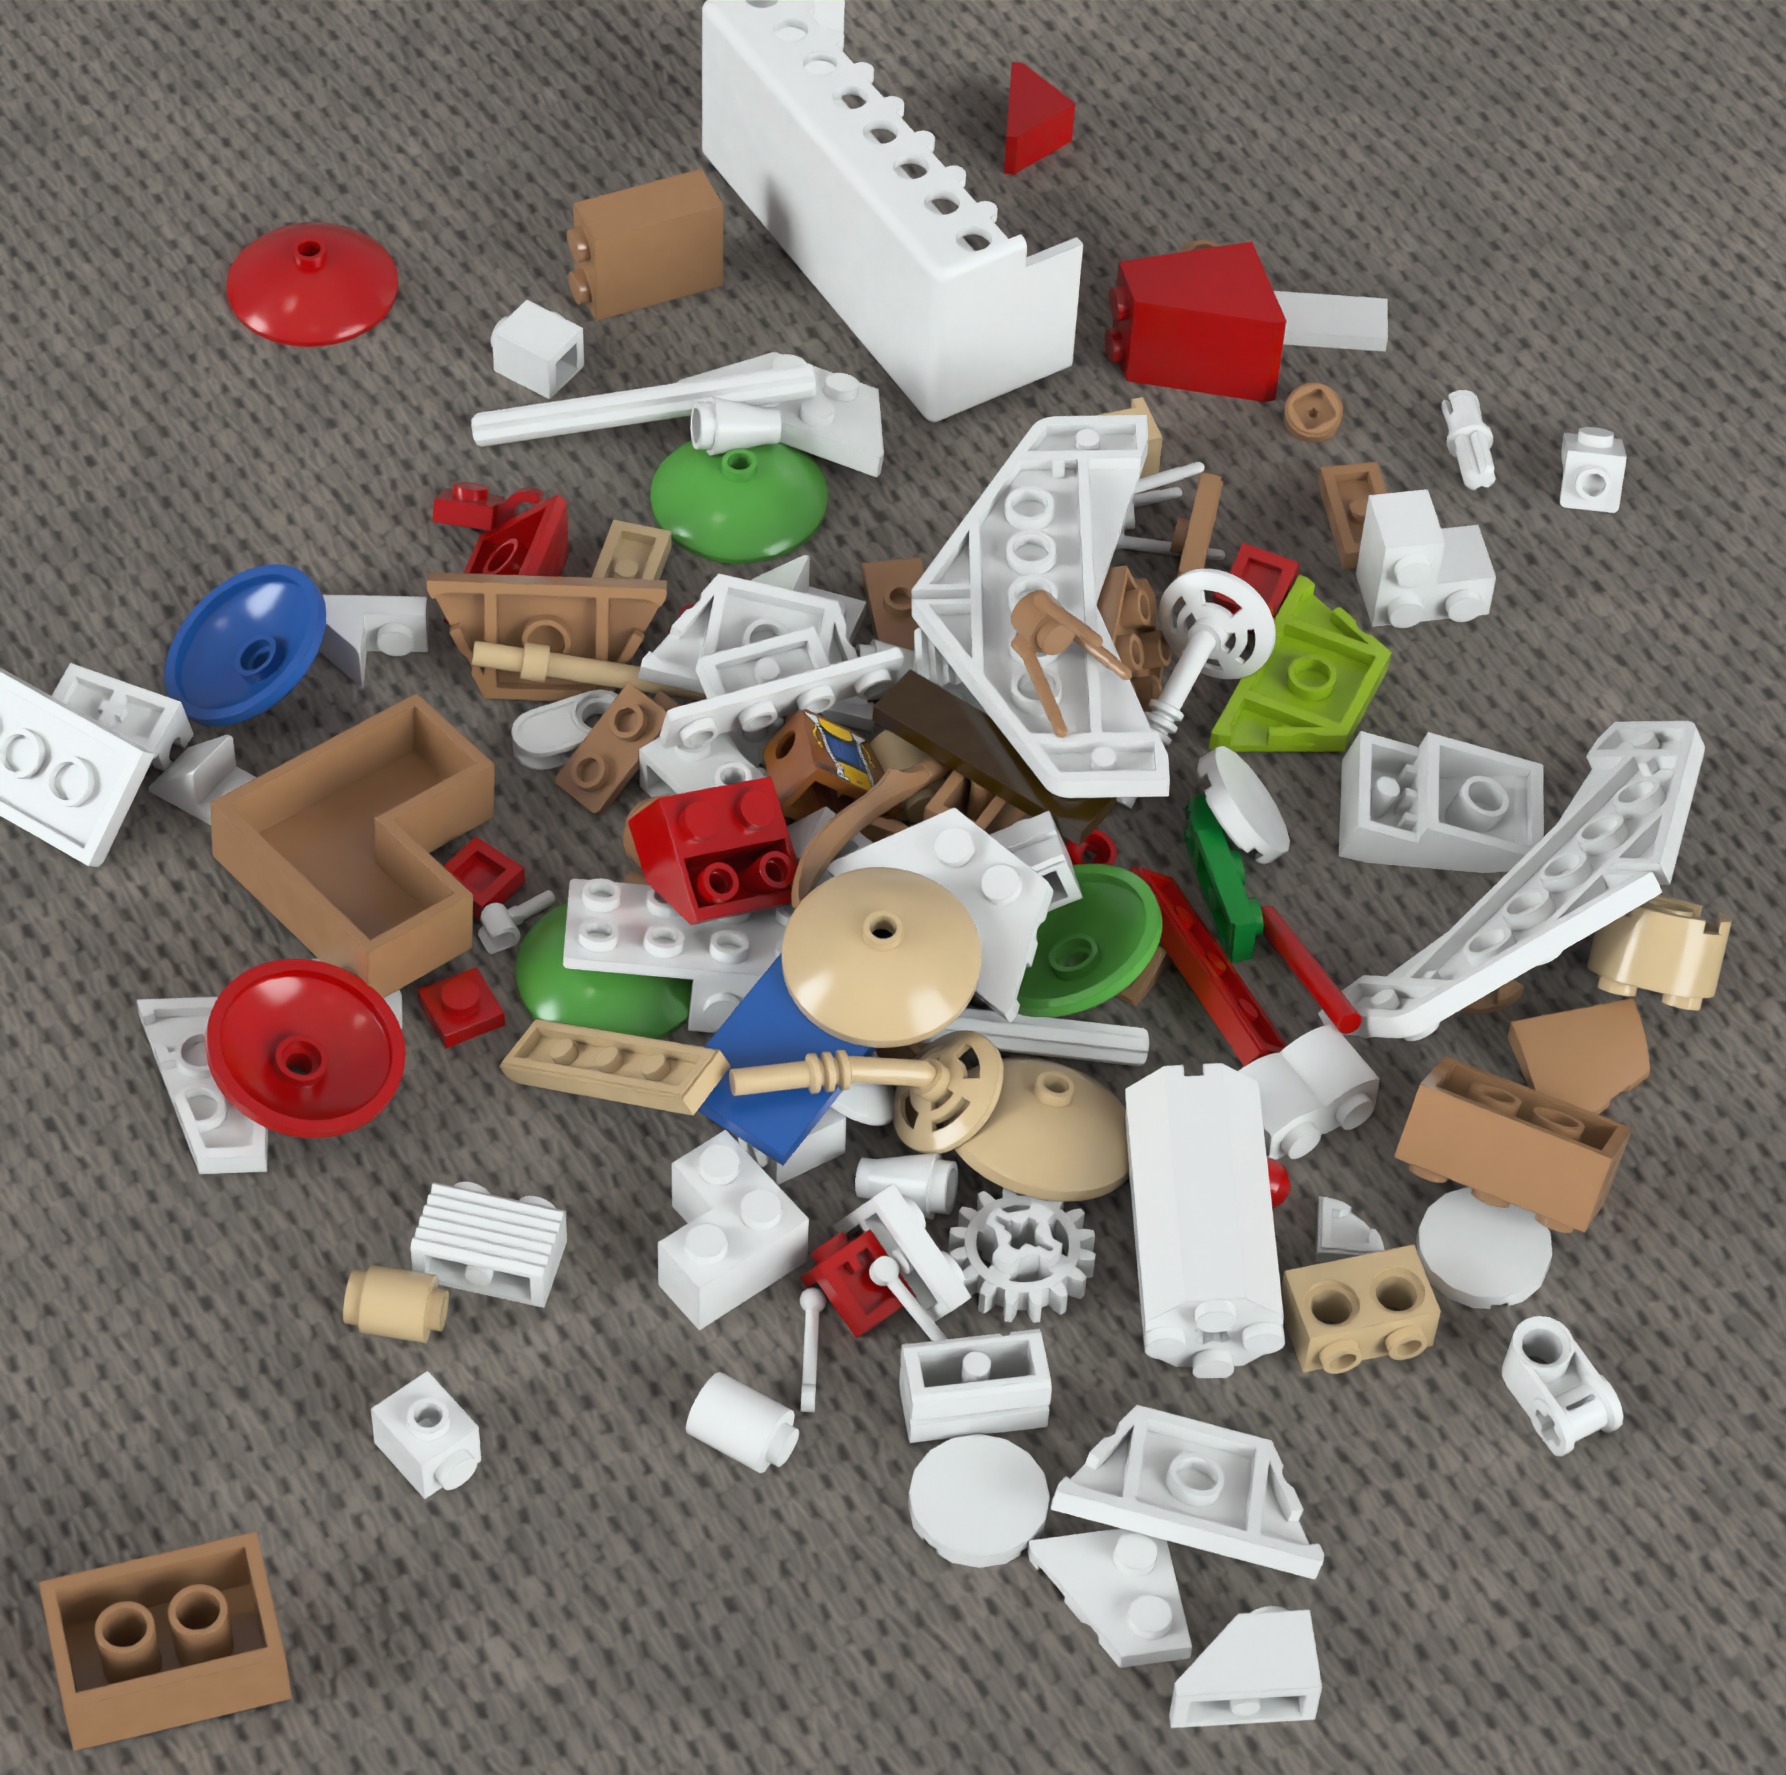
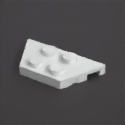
[677,352,884,477]
[638,573,874,731]
[826,807,1054,1023]
[1051,1405,1324,1580]

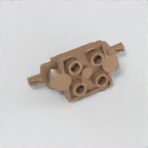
[1096,563,1171,712]

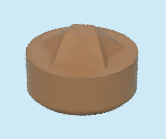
[1284,383,1343,443]

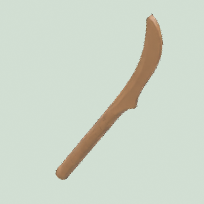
[791,756,954,908]

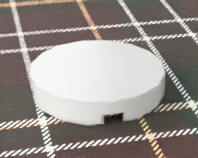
[1197,746,1290,864]
[1416,1187,1552,1309]
[908,1434,1050,1568]

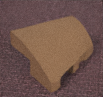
[1507,998,1650,1115]

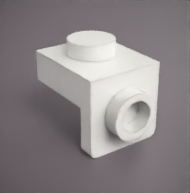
[1560,427,1627,513]

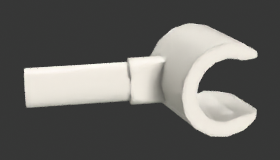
[478,890,556,954]

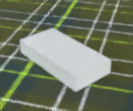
[1274,291,1388,351]

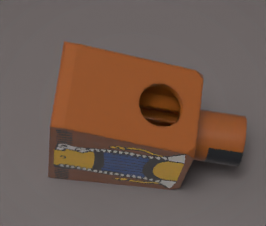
[763,709,904,821]

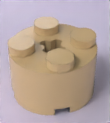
[1587,895,1732,1010]

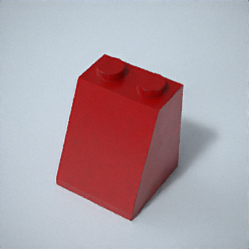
[1105,241,1286,402]

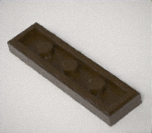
[872,669,1117,846]

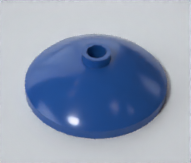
[164,564,326,726]

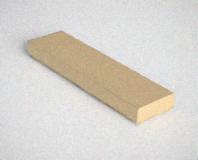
[499,1019,730,1116]

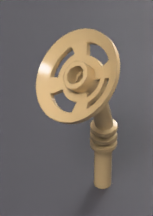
[729,1030,1004,1154]

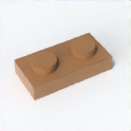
[1318,462,1387,569]

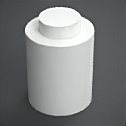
[686,1372,799,1473]

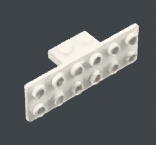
[563,878,893,1033]

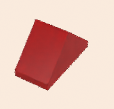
[1004,62,1075,175]

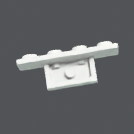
[660,626,904,748]

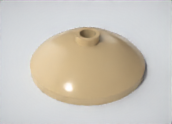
[782,867,981,1048]
[943,1057,1130,1202]

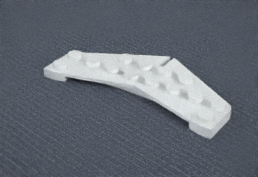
[911,415,1170,798]
[1318,721,1705,1041]

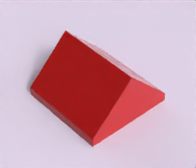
[443,494,569,624]

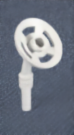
[1116,568,1276,809]

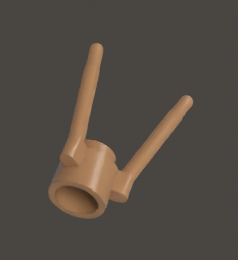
[1011,590,1132,738]

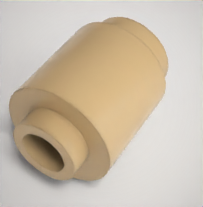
[343,1265,449,1343]

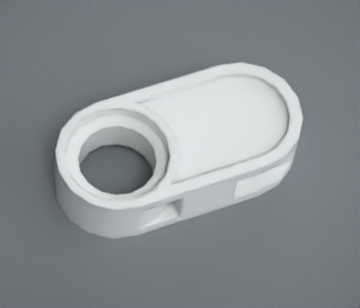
[511,690,618,770]

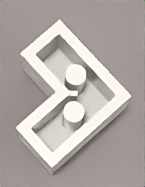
[1356,489,1496,628]
[658,1130,809,1330]

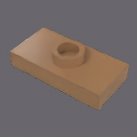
[1170,472,1224,603]
[861,557,924,651]

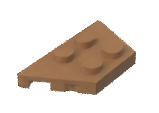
[427,572,668,701]

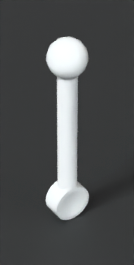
[869,1256,947,1341]
[799,1287,827,1412]

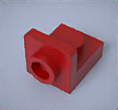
[799,1229,917,1338]

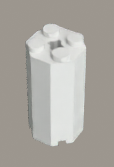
[1125,1063,1285,1378]

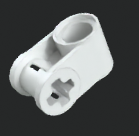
[1502,1316,1623,1456]

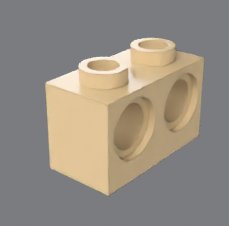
[1281,1245,1441,1374]

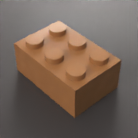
[1394,1056,1633,1233]
[38,1531,292,1751]

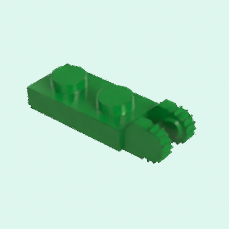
[1184,793,1263,963]

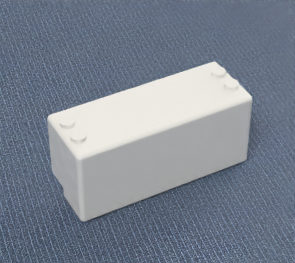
[702,0,1083,422]

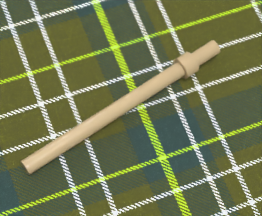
[471,640,707,701]

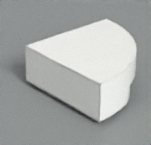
[1316,1196,1384,1262]

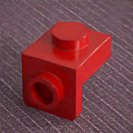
[1212,542,1300,634]

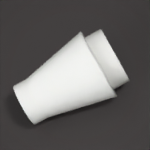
[690,396,781,456]
[855,1153,958,1219]

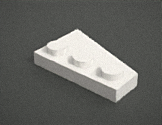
[136,997,268,1174]

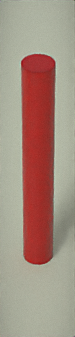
[1261,905,1362,1034]

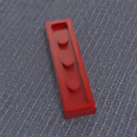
[1129,866,1287,1067]

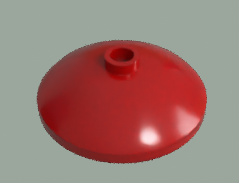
[226,222,399,347]
[205,958,406,1138]

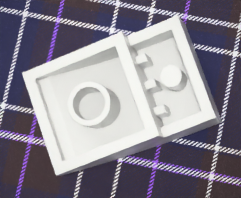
[1339,731,1544,873]

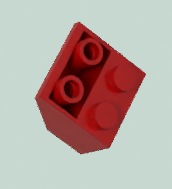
[627,776,798,925]

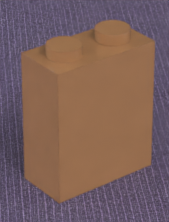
[567,168,723,321]

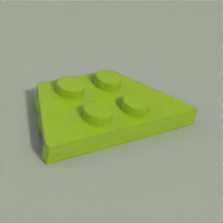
[1209,575,1392,752]

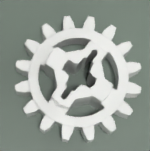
[948,1188,1096,1323]

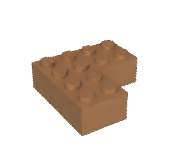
[210,693,495,998]

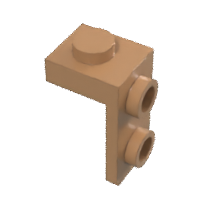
[555,682,681,815]

